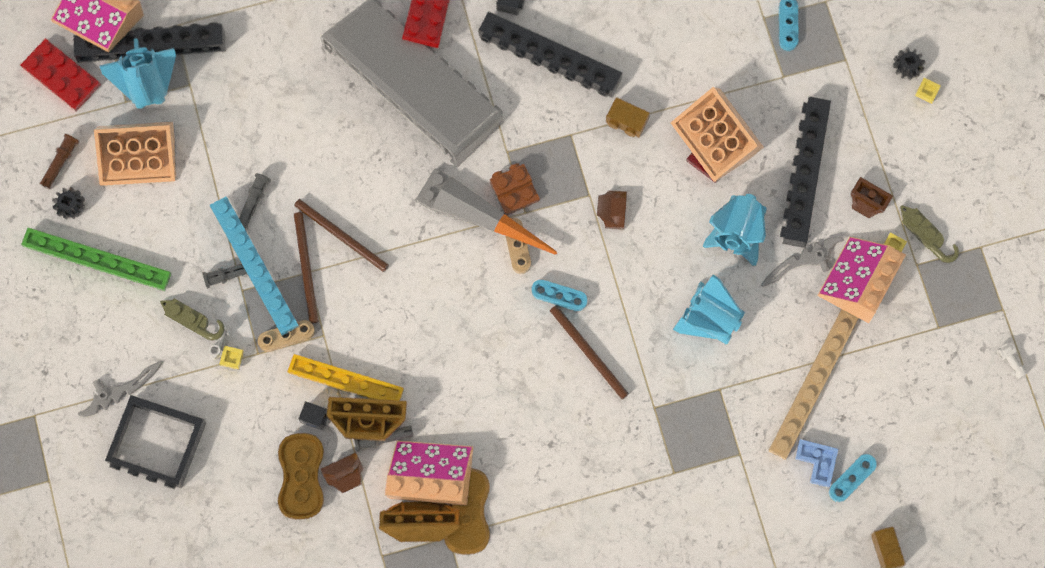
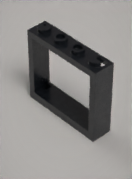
[105,395,206,489]

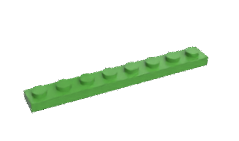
[21,228,171,291]

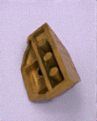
[327,397,407,441]
[379,502,459,542]

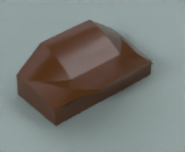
[850,177,893,219]
[597,190,627,230]
[321,452,364,493]

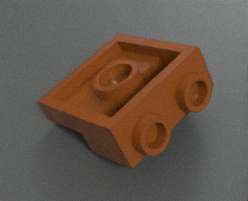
[490,163,540,215]

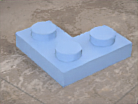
[795,439,838,488]

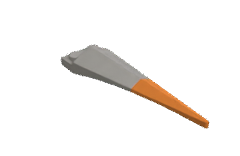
[416,168,557,255]

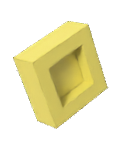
[915,78,941,104]
[884,232,907,252]
[219,346,244,370]

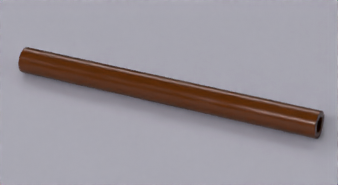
[294,199,389,272]
[293,212,319,324]
[550,305,629,400]

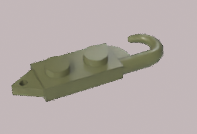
[900,205,959,263]
[160,298,225,341]

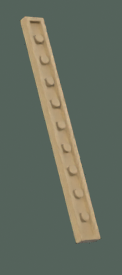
[768,309,859,460]

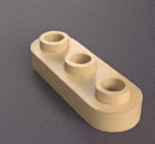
[506,218,531,274]
[258,320,315,352]

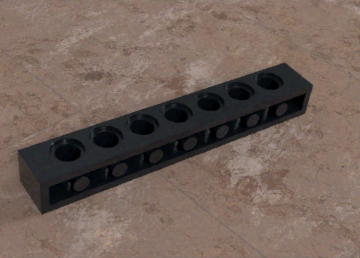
[478,11,623,97]
[73,22,226,63]
[780,96,831,248]

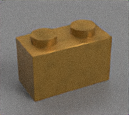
[606,97,650,138]
[871,526,906,568]

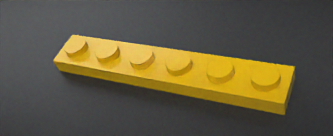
[287,354,404,401]

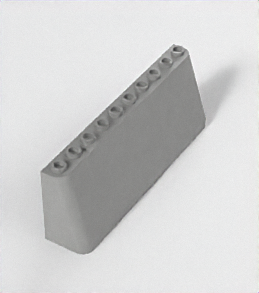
[321,0,503,168]

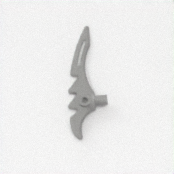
[761,236,844,287]
[78,361,162,417]

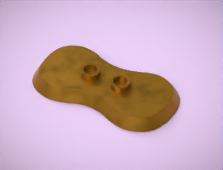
[278,433,324,519]
[444,468,490,555]

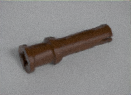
[39,133,80,189]

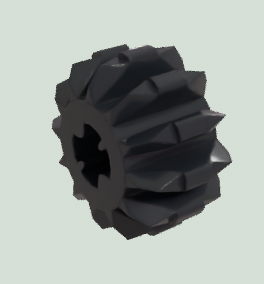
[893,48,925,81]
[52,187,85,220]

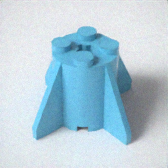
[100,38,176,109]
[703,194,767,266]
[673,275,745,345]

